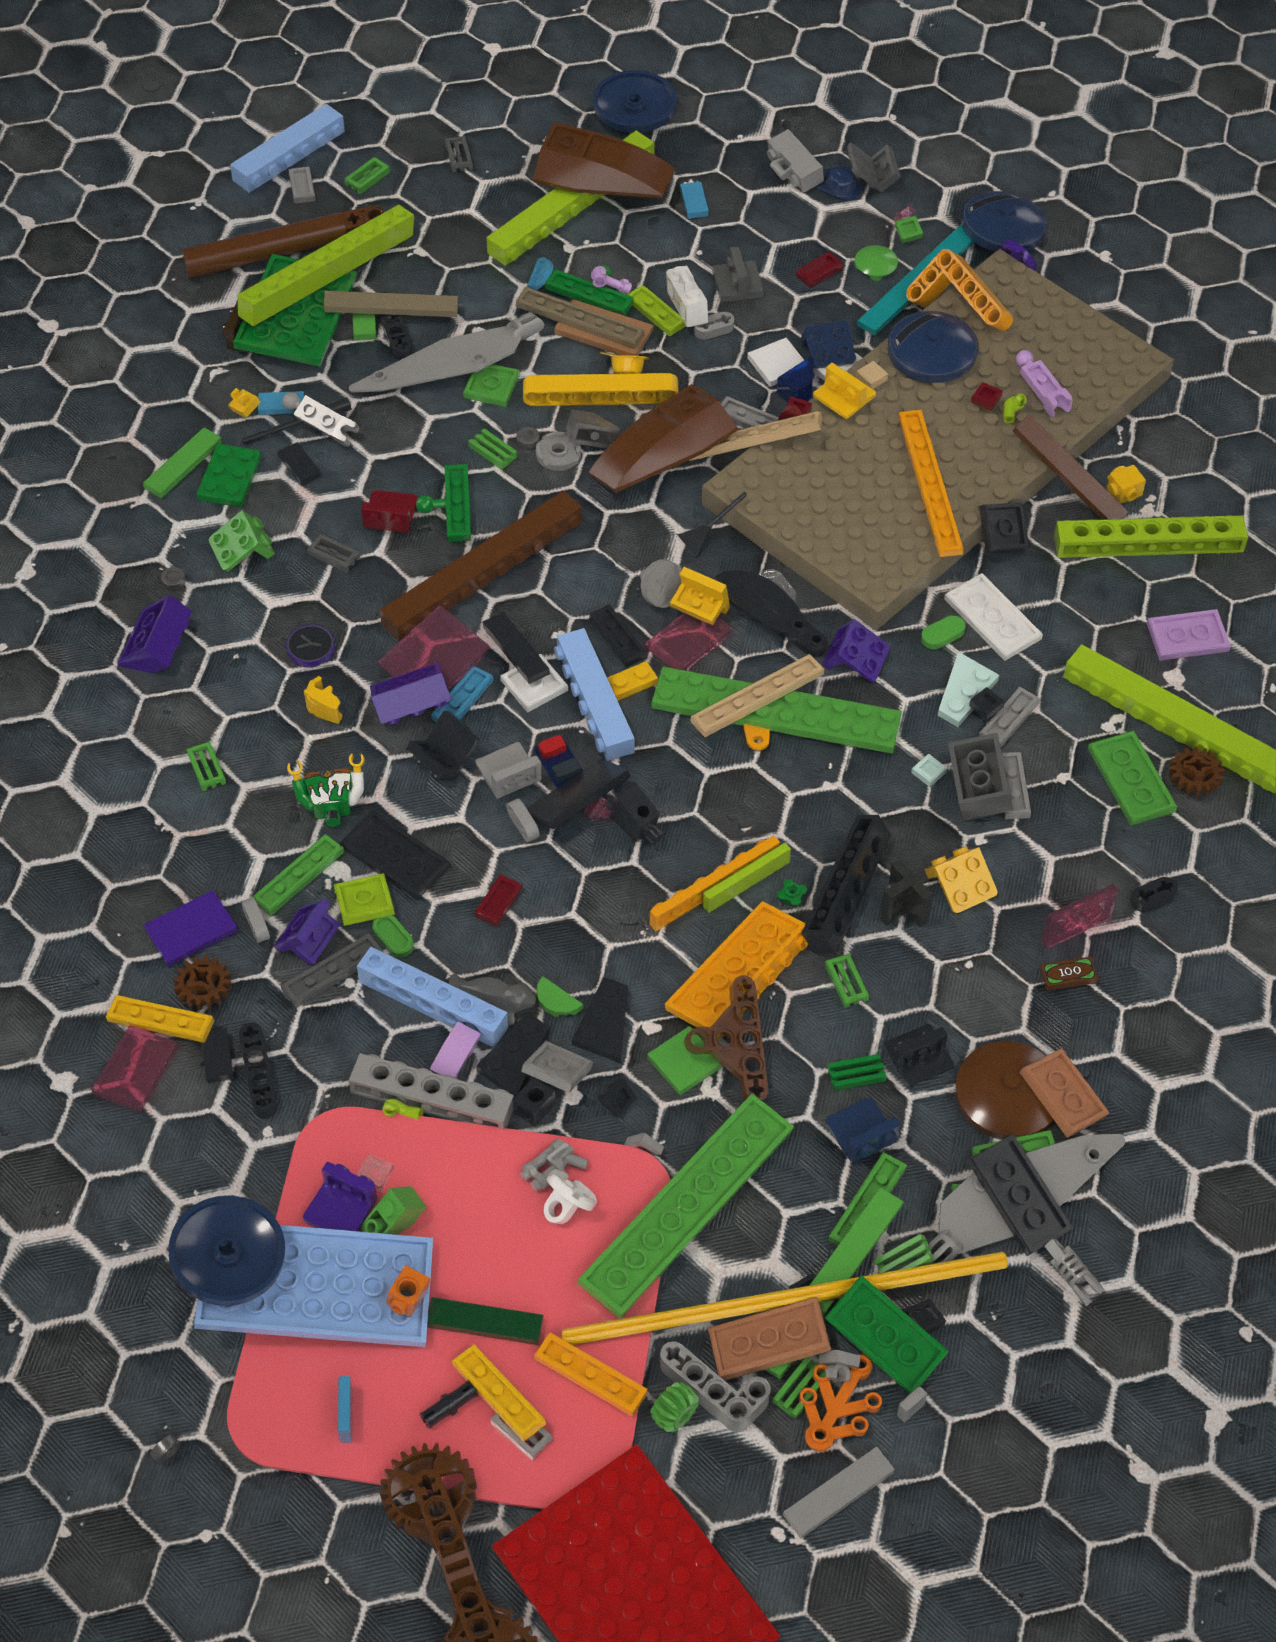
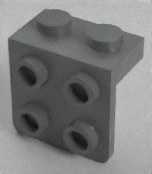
[847,143,901,193]

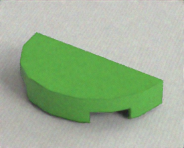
[537,976,583,1017]

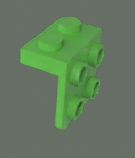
[209,510,275,572]

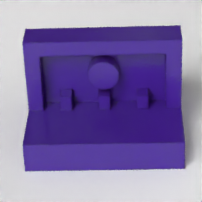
[273,898,340,966]

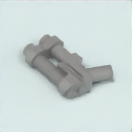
[520,1139,589,1192]

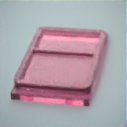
[644,613,733,671]

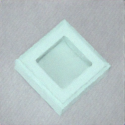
[911,754,947,787]

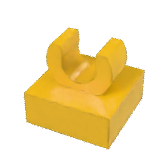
[228,388,261,418]

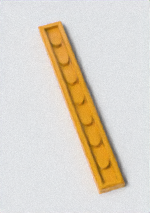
[898,410,964,558]

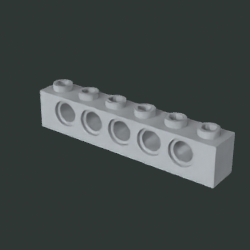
[349,1053,514,1130]

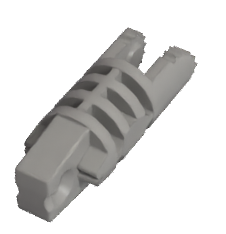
[1045,1239,1105,1306]

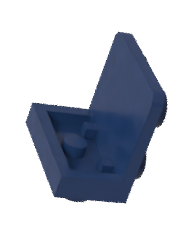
[801,321,856,369]
[826,1097,901,1164]

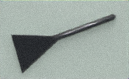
[677,492,747,558]

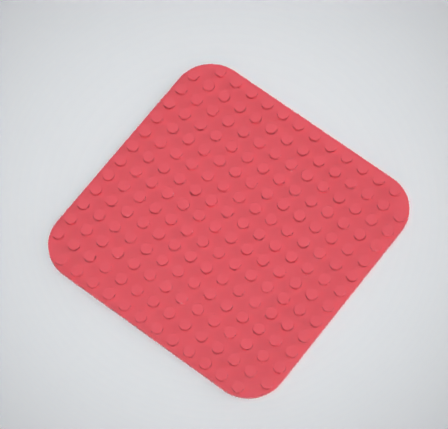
[227,1107,671,1510]

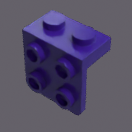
[303,1161,378,1231]

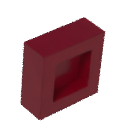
[971,382,1003,411]

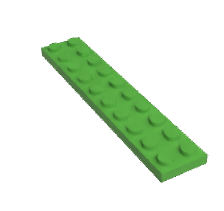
[652,666,902,754]
[577,1094,794,1319]

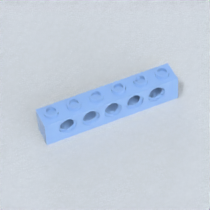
[357,947,508,1048]

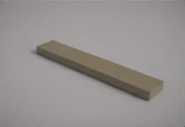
[516,287,644,349]
[324,291,458,317]

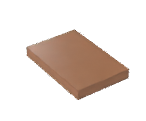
[1019,1048,1109,1138]

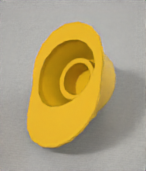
[600,352,649,374]

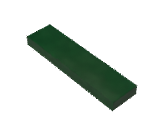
[427,1297,544,1345]

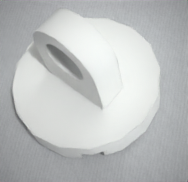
[544,1169,597,1224]

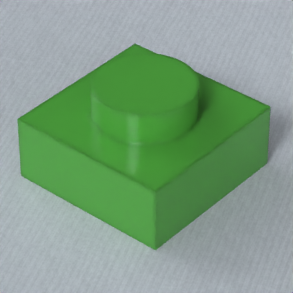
[895,215,923,244]

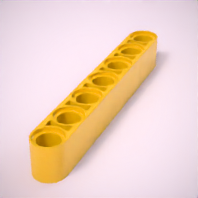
[523,373,679,406]

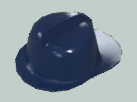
[815,165,861,200]

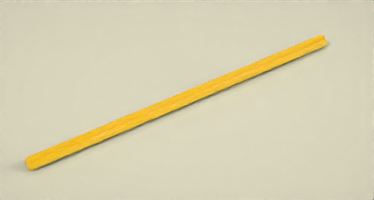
[561,1252,1008,1345]

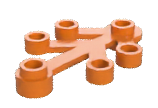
[799,1354,882,1452]

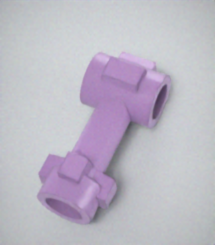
[591,266,632,295]

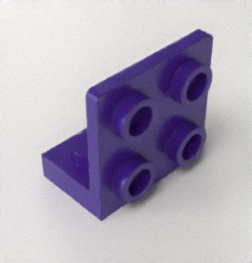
[822,619,890,683]

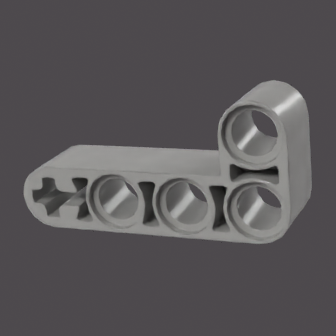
[660,1341,770,1432]

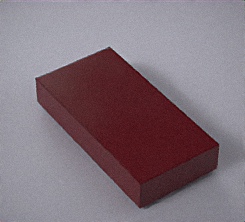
[796,252,843,288]
[474,874,523,927]

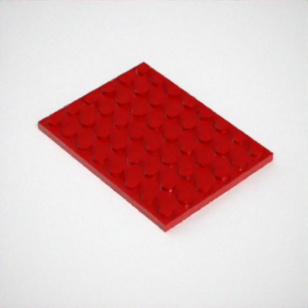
[492,1444,781,1642]

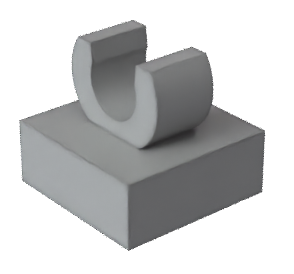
[819,1350,860,1382]

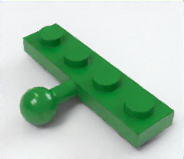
[545,265,633,316]
[416,464,471,542]

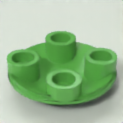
[854,245,898,281]

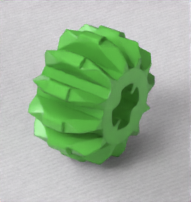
[651,1382,699,1432]

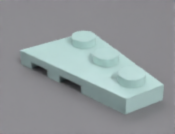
[938,652,999,727]

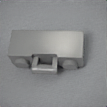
[767,129,824,192]

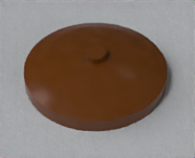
[955,1041,1055,1140]

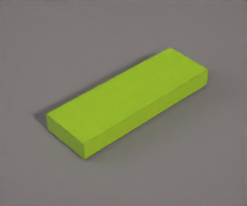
[627,285,686,337]

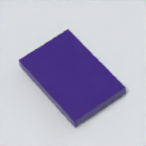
[144,890,238,967]

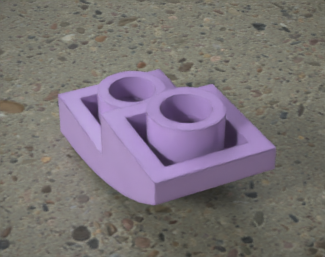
[430,1021,482,1078]

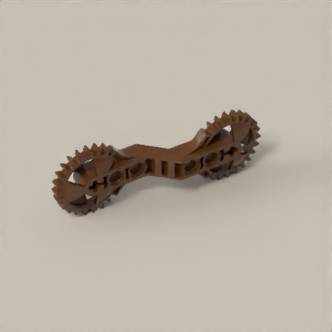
[380,1443,538,1642]

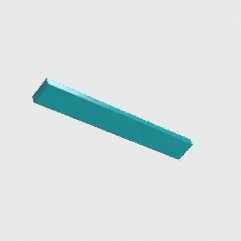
[857,225,975,336]

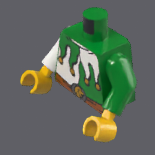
[287,754,365,827]

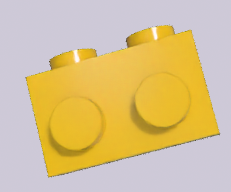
[924,846,997,913]

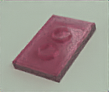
[1041,884,1119,949]
[92,1025,178,1112]

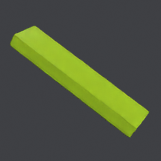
[703,843,791,913]

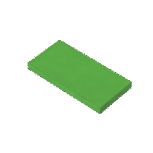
[1088,731,1177,826]

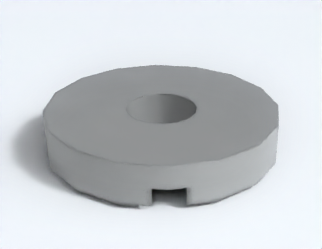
[536,432,581,471]

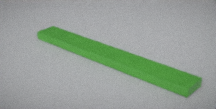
[764,1187,904,1380]

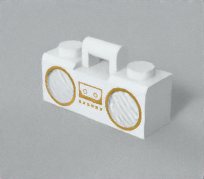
[666,266,708,327]

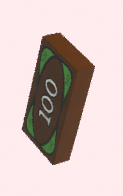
[1040,956,1098,991]

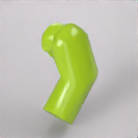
[1003,393,1027,424]
[382,1098,424,1120]

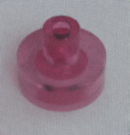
[893,204,916,221]
[584,797,611,821]

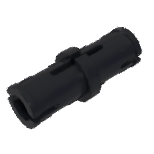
[420,1380,478,1429]

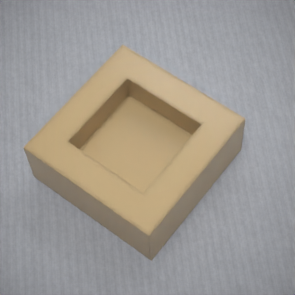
[856,361,888,389]

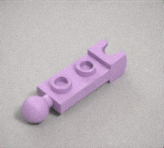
[1016,350,1073,417]

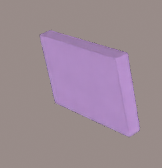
[1147,609,1231,661]

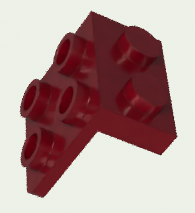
[361,490,417,533]

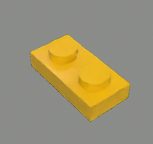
[607,661,658,701]

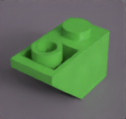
[360,1186,427,1235]

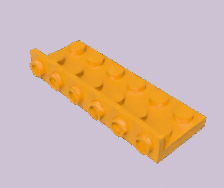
[665,901,808,1040]

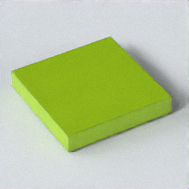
[334,873,395,926]

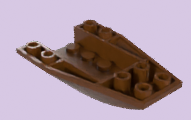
[533,122,675,199]
[589,384,738,493]

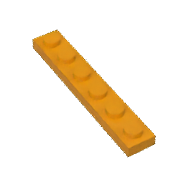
[650,835,780,931]

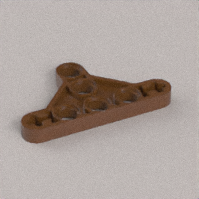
[684,975,768,1101]

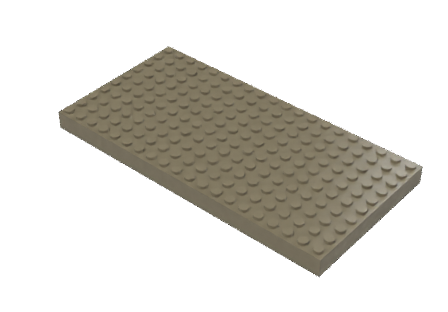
[701,249,1174,631]

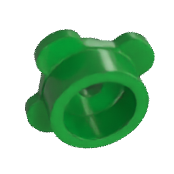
[777,879,807,906]

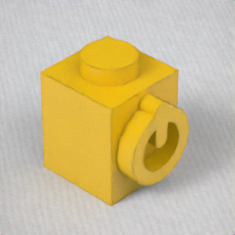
[1107,465,1146,504]

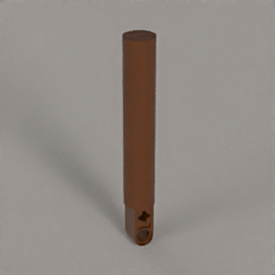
[181,205,384,279]

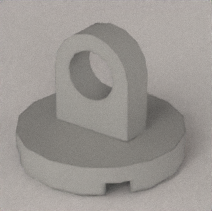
[640,559,682,608]

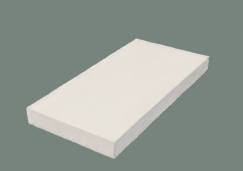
[944,573,1043,661]

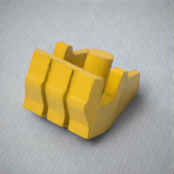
[304,676,343,724]

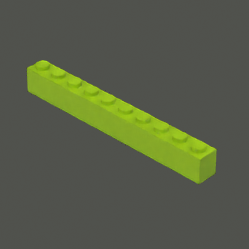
[486,131,655,266]
[238,205,414,326]
[1063,644,1276,794]

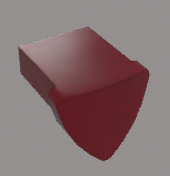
[778,396,812,420]

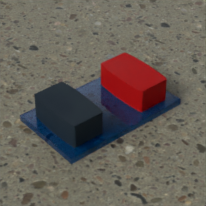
[533,735,583,788]

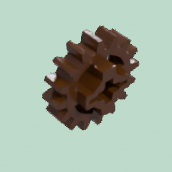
[1168,746,1225,797]
[173,955,232,1011]

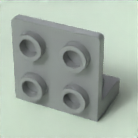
[475,742,542,799]

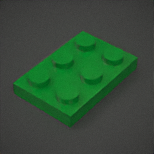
[196,443,262,508]

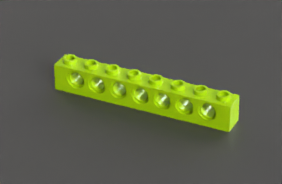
[1054,515,1248,558]

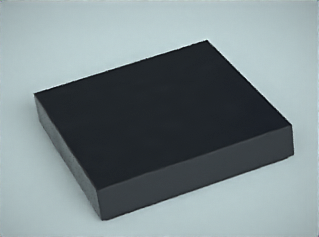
[979,502,1029,553]

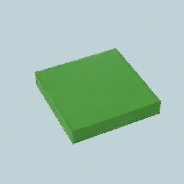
[463,364,520,407]
[647,1026,722,1096]

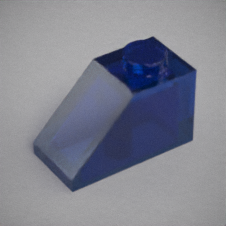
[777,356,814,402]

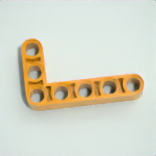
[906,249,1013,331]

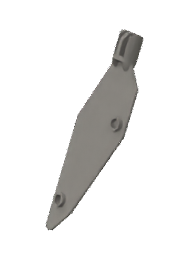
[349,311,544,392]
[916,1134,1125,1265]

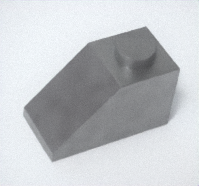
[566,409,620,448]

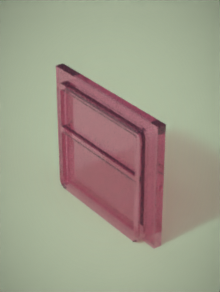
[378,605,490,690]

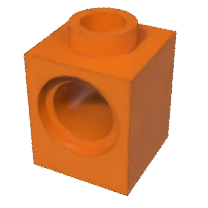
[386,1265,430,1317]

